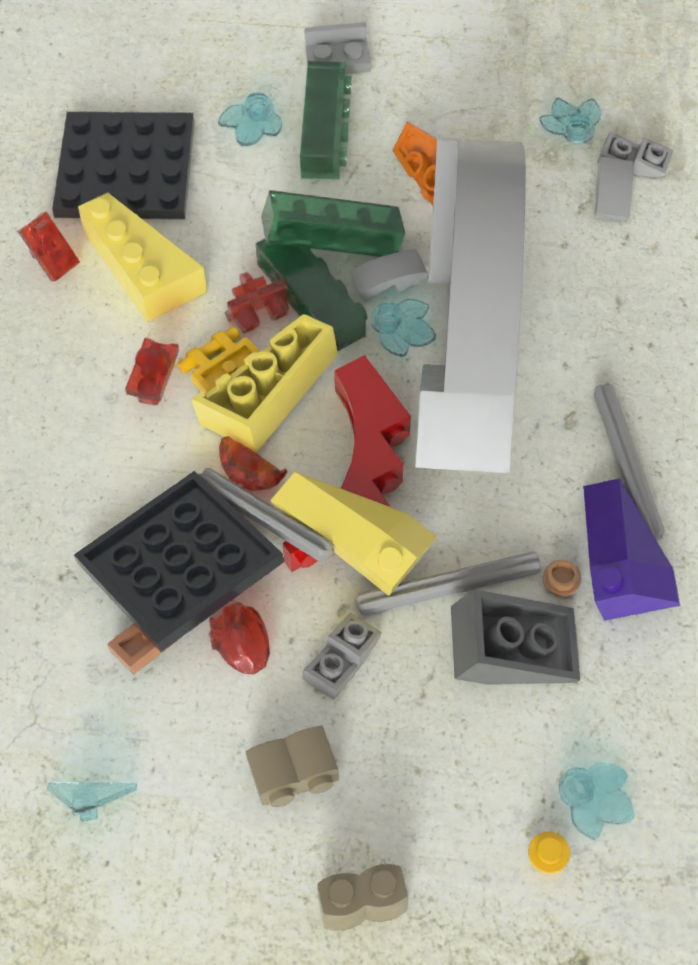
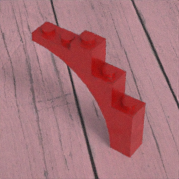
[282,355,411,572]

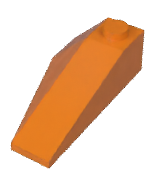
[392,122,438,206]

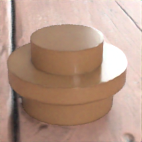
[542,560,581,597]

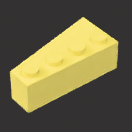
[78,193,207,322]
[191,314,338,453]

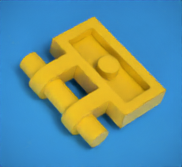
[177,326,261,394]

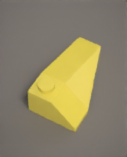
[271,472,437,596]

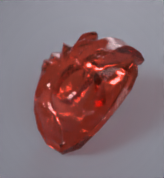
[219,436,288,491]
[208,602,270,674]

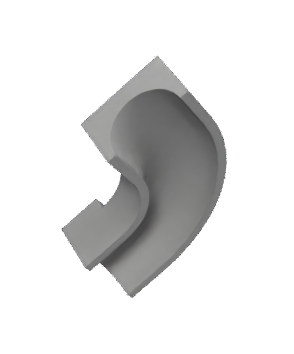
[415,138,526,473]

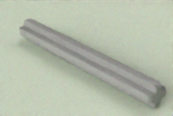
[594,383,665,540]
[198,468,335,562]
[357,551,541,615]

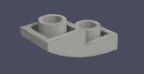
[597,132,674,177]
[594,157,633,222]
[349,249,429,301]
[302,613,382,699]

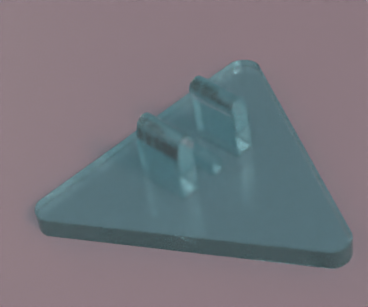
[48,782,137,822]

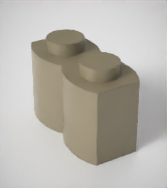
[245,726,339,807]
[317,864,408,931]

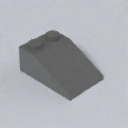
[451,589,580,685]

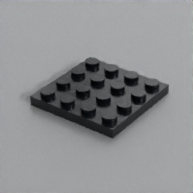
[52,112,194,219]
[74,471,285,652]

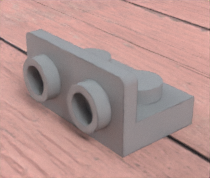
[305,22,371,77]

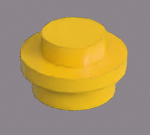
[528,832,570,874]

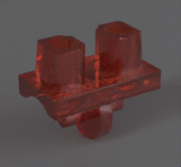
[17,211,80,282]
[224,272,289,334]
[125,338,179,405]

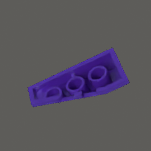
[583,478,680,621]

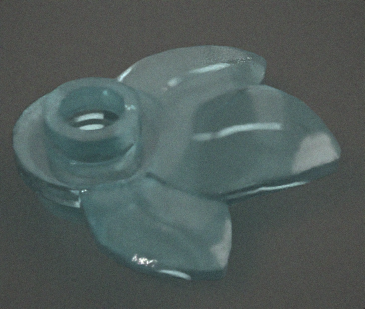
[218,93,282,146]
[539,98,601,144]
[371,299,436,357]
[559,762,634,840]

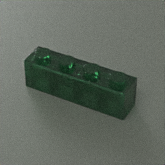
[300,61,352,179]
[261,190,406,257]
[255,226,368,351]

